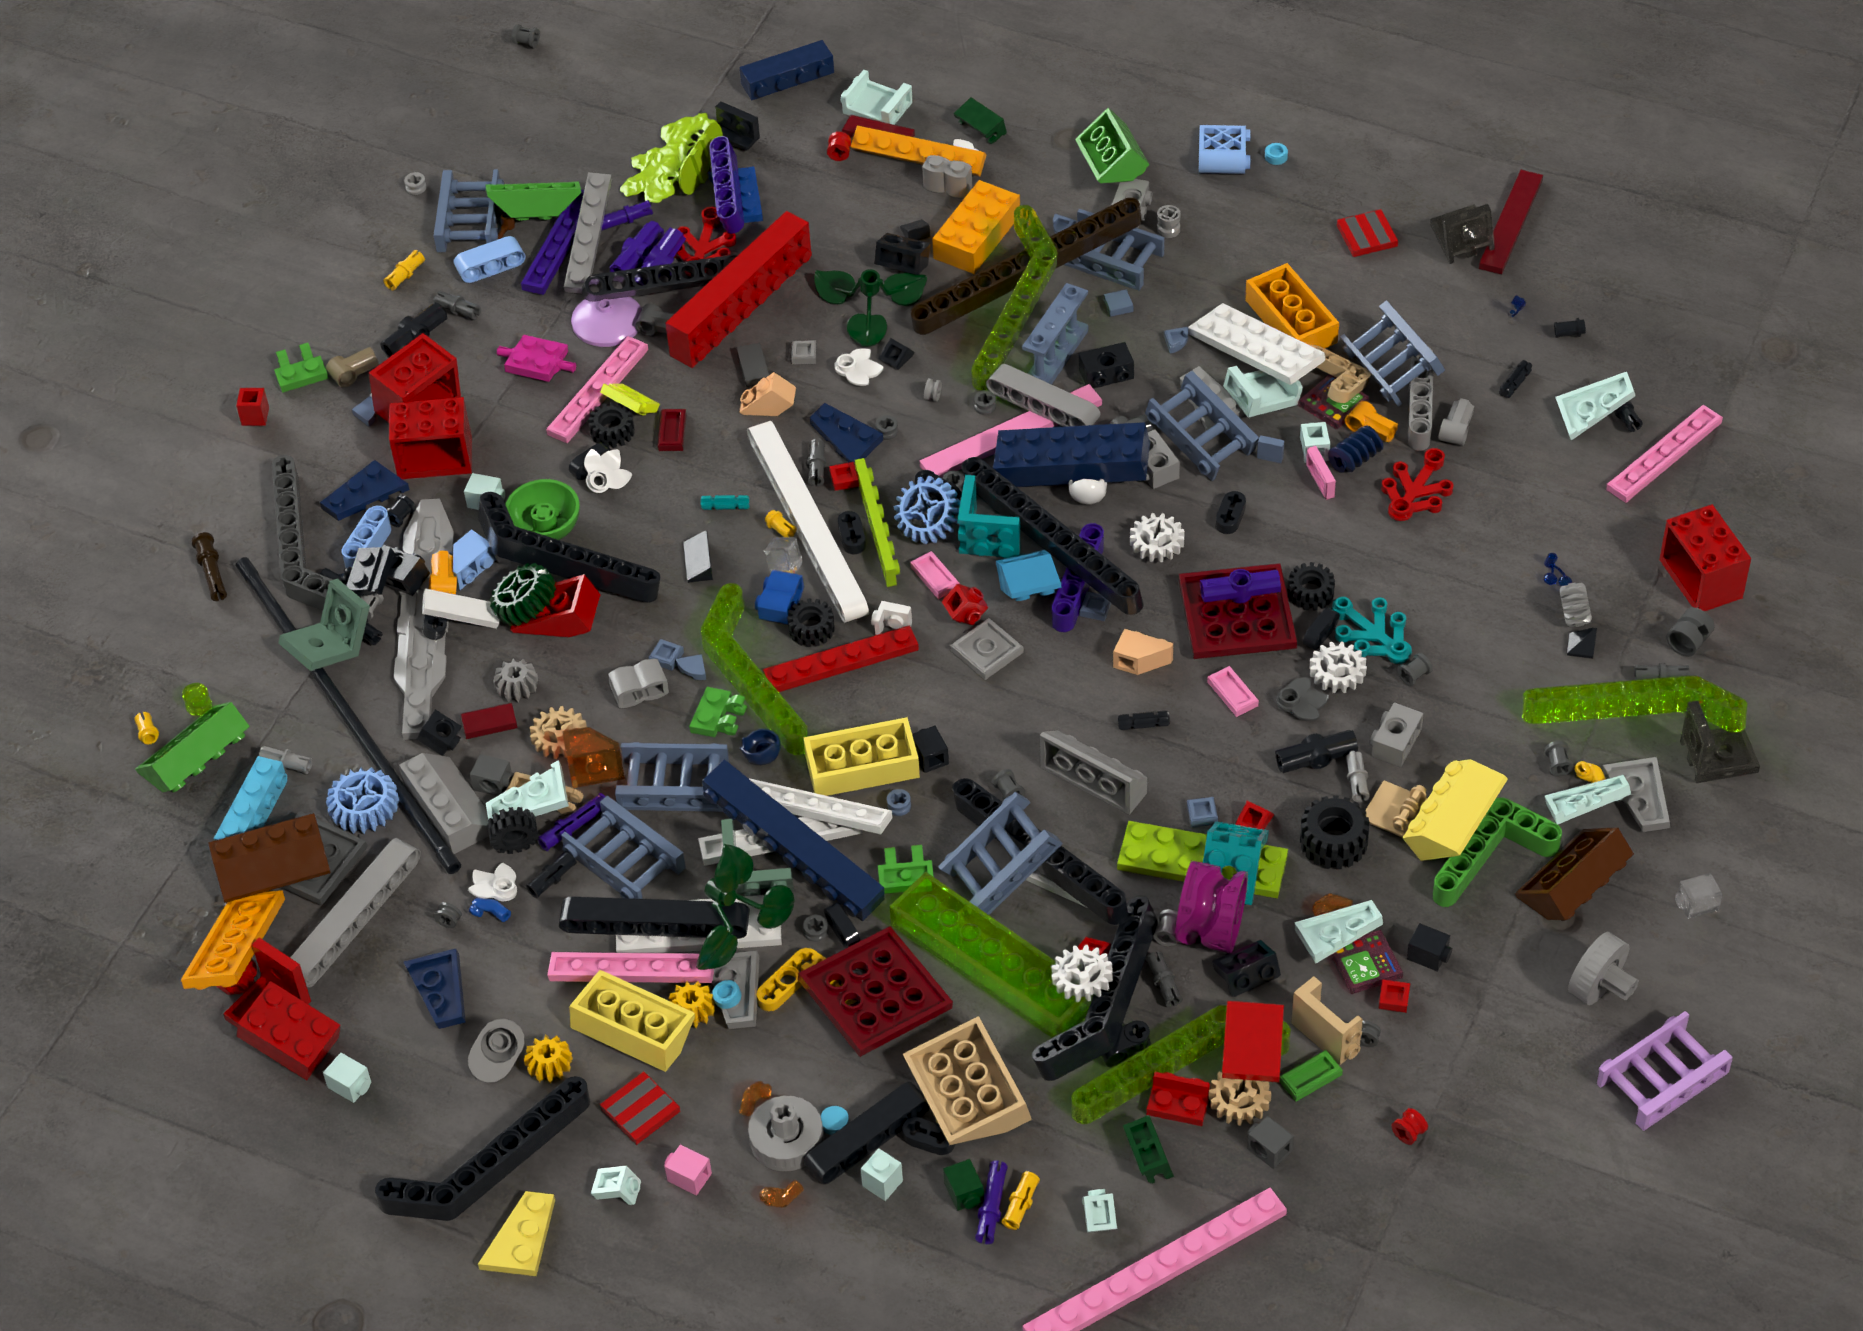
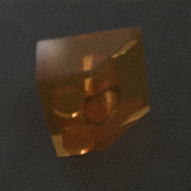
[562,727,625,788]

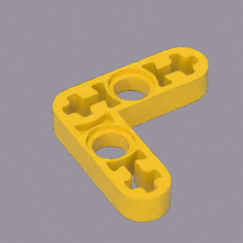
[756,948,857,1011]

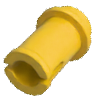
[765,510,797,540]
[134,712,159,745]

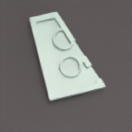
[1556,372,1635,440]
[486,760,569,820]
[1545,775,1631,825]
[1295,900,1383,964]

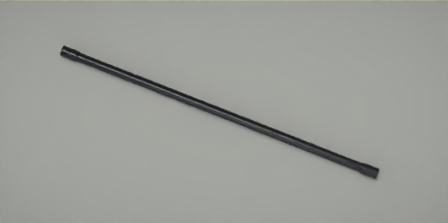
[236,557,461,874]

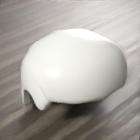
[1069,479,1107,505]

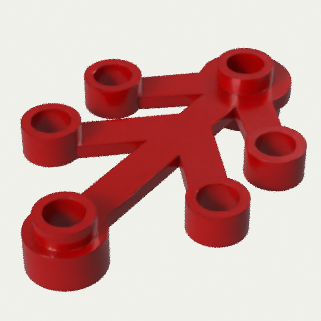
[674,207,736,277]
[1381,448,1454,521]

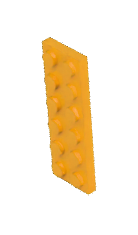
[181,890,285,990]

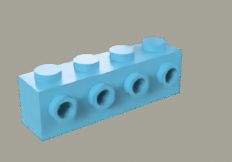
[214,756,288,841]

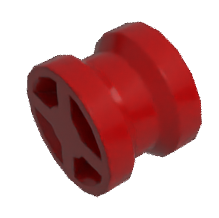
[827,132,851,161]
[1391,1108,1428,1145]

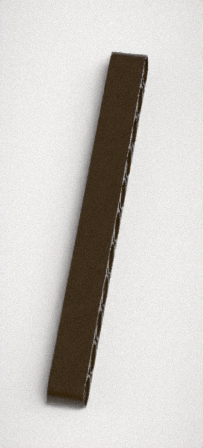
[910,198,1141,335]

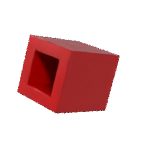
[236,388,269,426]

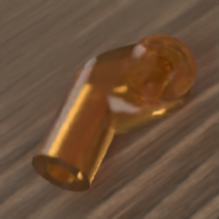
[739,1081,772,1117]

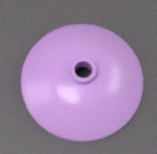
[571,297,642,347]

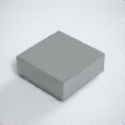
[791,340,817,364]

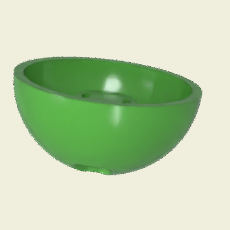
[505,479,580,540]

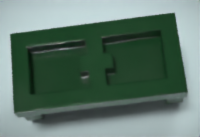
[954,97,1007,144]
[1123,1115,1174,1184]

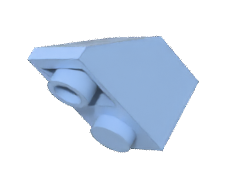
[453,529,496,590]

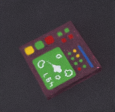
[1299,374,1369,429]
[1331,930,1403,994]

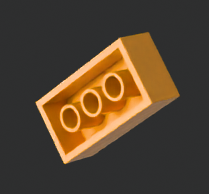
[932,180,1020,274]
[1245,263,1339,348]

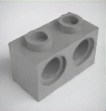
[1144,429,1180,489]

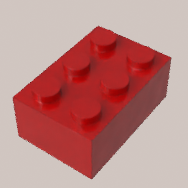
[237,981,340,1081]

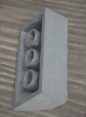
[1040,730,1147,815]
[399,753,489,854]

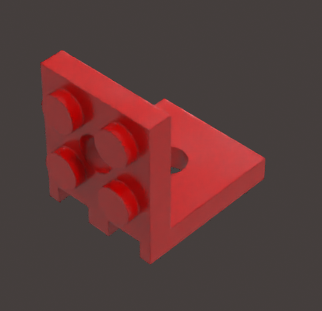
[223,937,311,1027]

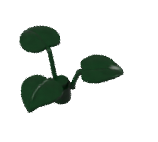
[814,269,927,347]
[696,844,795,970]

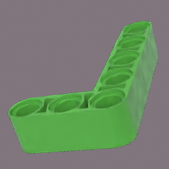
[1433,797,1562,907]

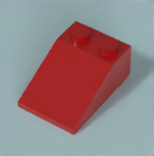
[510,574,601,637]

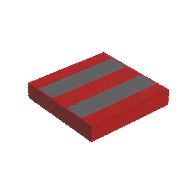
[1337,209,1398,257]
[600,1071,681,1145]

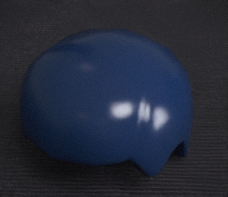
[740,728,781,766]

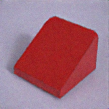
[1235,801,1274,830]

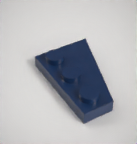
[810,403,883,465]
[320,460,410,521]
[404,948,466,1029]

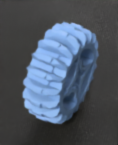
[893,476,961,544]
[326,767,399,834]

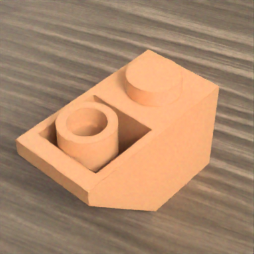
[740,372,796,416]
[1113,629,1173,675]

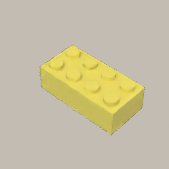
[803,717,920,796]

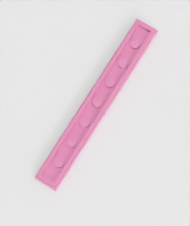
[920,384,1102,477]

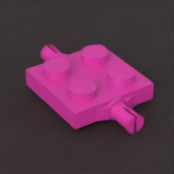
[497,335,576,382]

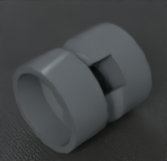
[1666,607,1715,657]

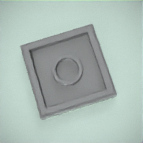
[950,618,1024,680]

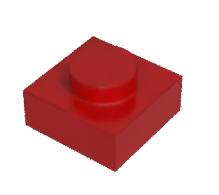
[829,462,859,491]
[1379,979,1410,1013]

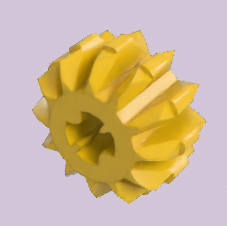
[669,981,715,1029]
[524,1034,573,1083]

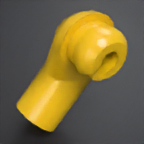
[1574,761,1606,783]

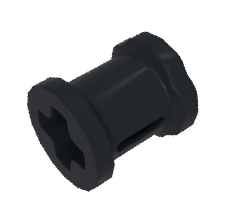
[386,494,416,527]

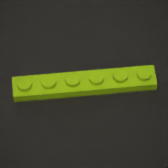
[855,458,900,587]

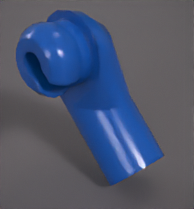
[469,898,511,922]

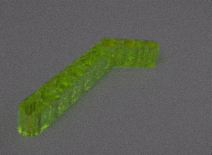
[971,205,1057,390]
[701,583,808,755]
[1522,676,1748,732]
[1071,1005,1291,1124]

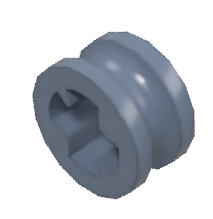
[887,789,911,816]

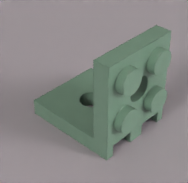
[278,579,370,671]
[721,819,794,896]

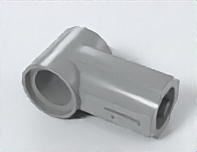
[1438,398,1474,446]

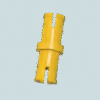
[383,250,425,291]
[1002,1171,1040,1230]

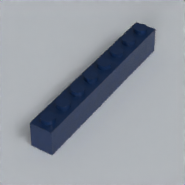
[702,759,885,921]

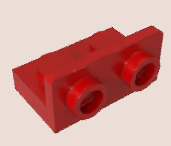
[1146,1072,1210,1127]

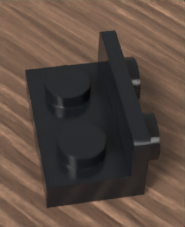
[715,101,760,151]
[1212,940,1281,997]

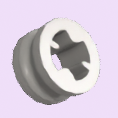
[404,172,426,195]
[924,378,942,402]

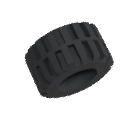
[1300,795,1370,870]

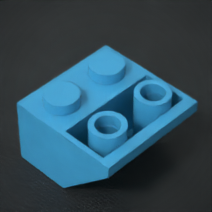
[996,550,1062,601]

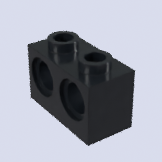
[874,233,931,275]

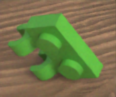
[274,343,329,393]
[689,687,747,737]
[878,845,935,894]

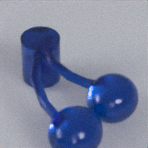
[1510,295,1527,317]
[1543,553,1572,586]

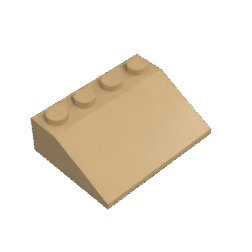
[903,1016,1032,1145]

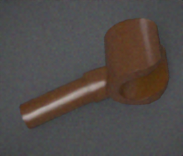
[498,212,515,239]

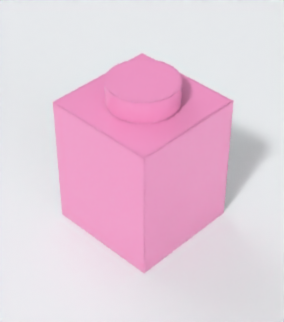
[664,1145,712,1196]

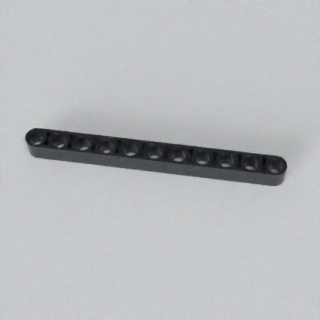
[961,457,1144,615]

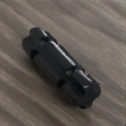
[1499,360,1532,398]
[1118,710,1170,730]

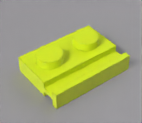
[600,384,660,415]

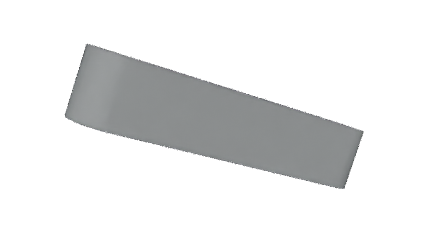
[1408,348,1433,451]
[986,364,1101,427]

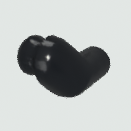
[320,567,352,586]

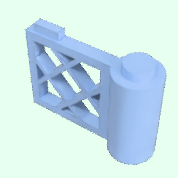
[1199,125,1250,174]

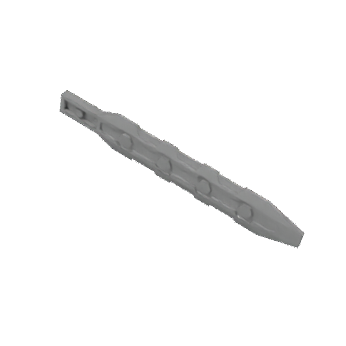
[394,499,454,740]

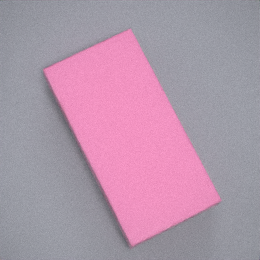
[1306,446,1336,500]
[910,551,959,600]
[1207,666,1259,717]

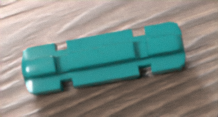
[700,495,750,510]

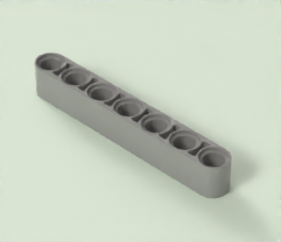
[290,838,421,987]

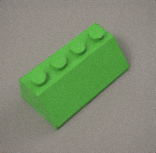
[1075,108,1150,183]
[135,702,250,793]

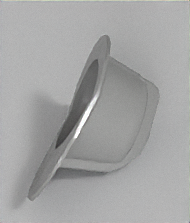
[468,1019,525,1082]

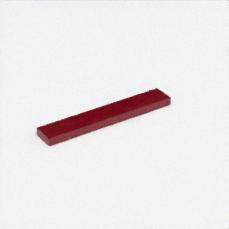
[1479,170,1543,275]

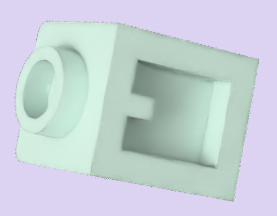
[591,1166,641,1205]
[1082,1189,1117,1233]

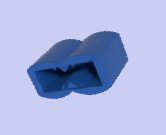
[755,570,804,624]

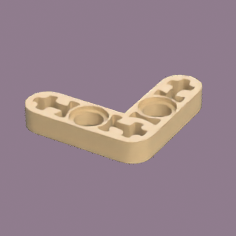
[1310,345,1371,403]

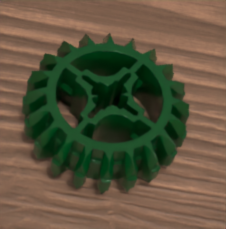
[490,563,556,626]

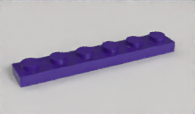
[521,190,584,295]

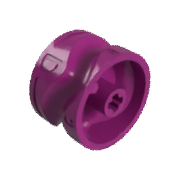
[1175,861,1248,953]

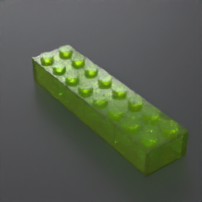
[889,872,1094,1038]

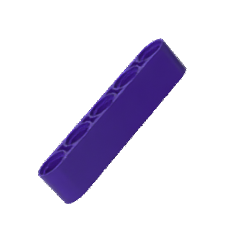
[709,136,744,234]
[1052,523,1104,632]

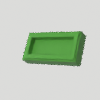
[1279,1050,1343,1102]

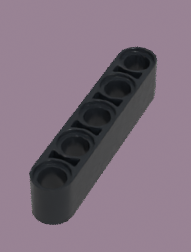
[803,1082,930,1184]

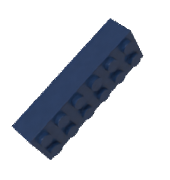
[993,422,1150,487]

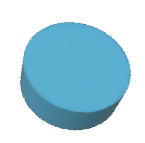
[1265,143,1288,165]
[712,980,742,1009]
[821,1106,849,1135]

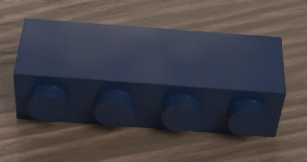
[739,40,834,101]

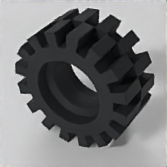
[589,402,635,448]
[1288,562,1335,611]
[787,598,835,647]
[487,807,539,854]

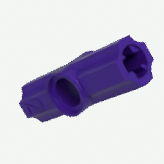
[609,220,664,272]
[635,227,686,286]
[1200,569,1281,603]

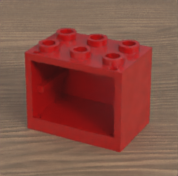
[369,333,461,423]
[389,397,472,479]
[1659,504,1751,611]

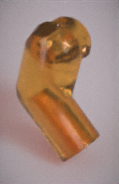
[1312,893,1353,916]
[759,1180,804,1208]

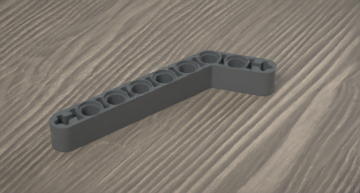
[272,455,333,611]

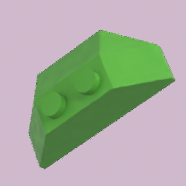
[485,181,581,220]

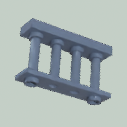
[434,169,504,252]
[1064,209,1165,291]
[1022,283,1088,385]
[1340,300,1445,407]
[1145,371,1259,481]
[615,742,729,812]
[938,792,1063,918]
[561,796,686,899]

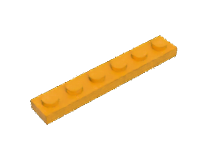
[851,126,987,177]

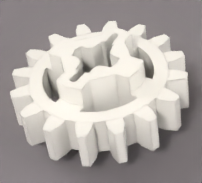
[1130,513,1185,562]
[1309,642,1367,693]
[1051,945,1113,1002]

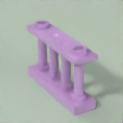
[1597,1011,1733,1131]

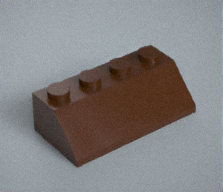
[208,813,331,903]
[1515,827,1634,921]

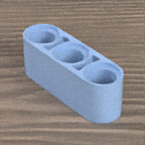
[454,236,526,283]
[342,506,391,568]

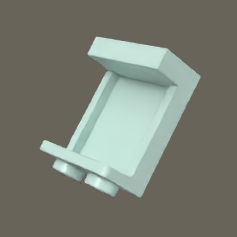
[840,70,913,125]
[1223,366,1303,418]

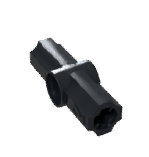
[380,302,447,357]
[1275,730,1358,773]

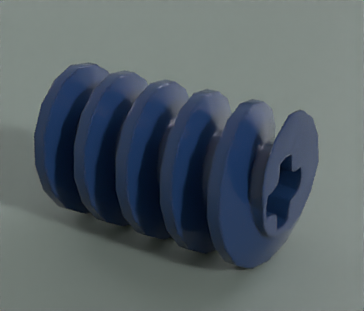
[1328,425,1383,473]

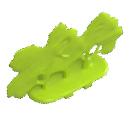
[620,113,723,203]

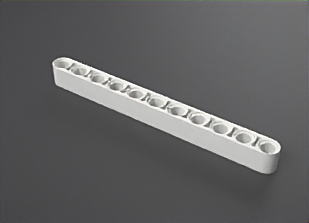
[747,421,869,623]

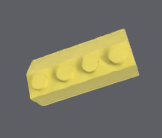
[1403,759,1508,861]
[569,970,695,1072]

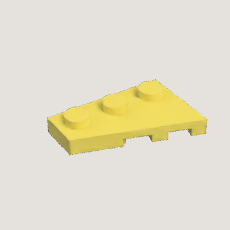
[478,1191,555,1276]

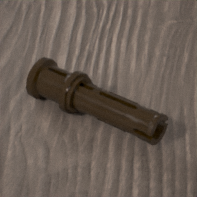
[191,532,227,601]

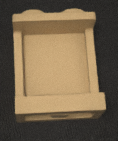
[1291,976,1363,1065]

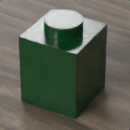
[943,1159,984,1211]

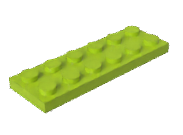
[1117,821,1288,899]

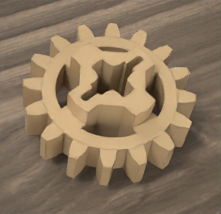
[530,706,588,759]
[1209,1072,1271,1126]

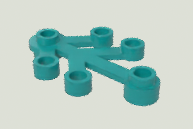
[1332,597,1412,664]

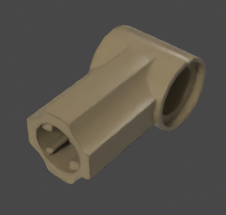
[326,347,379,387]

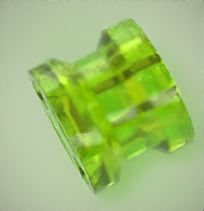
[182,683,212,716]

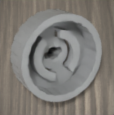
[1568,932,1639,1006]
[748,1095,824,1171]

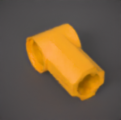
[1345,401,1398,442]
[428,551,457,595]

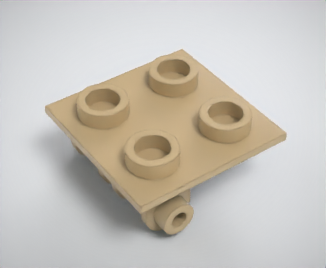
[1365,780,1428,837]

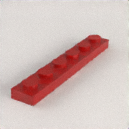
[763,625,919,694]

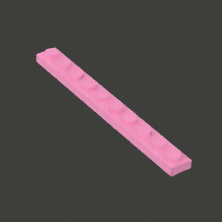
[1023,1188,1287,1331]

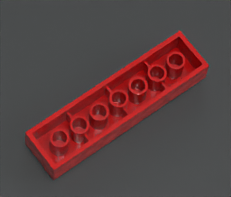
[665,211,812,368]

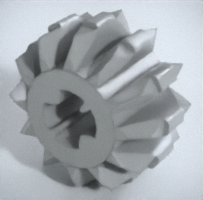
[1560,582,1592,627]
[493,658,538,703]

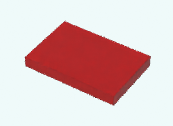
[1222,1001,1284,1082]

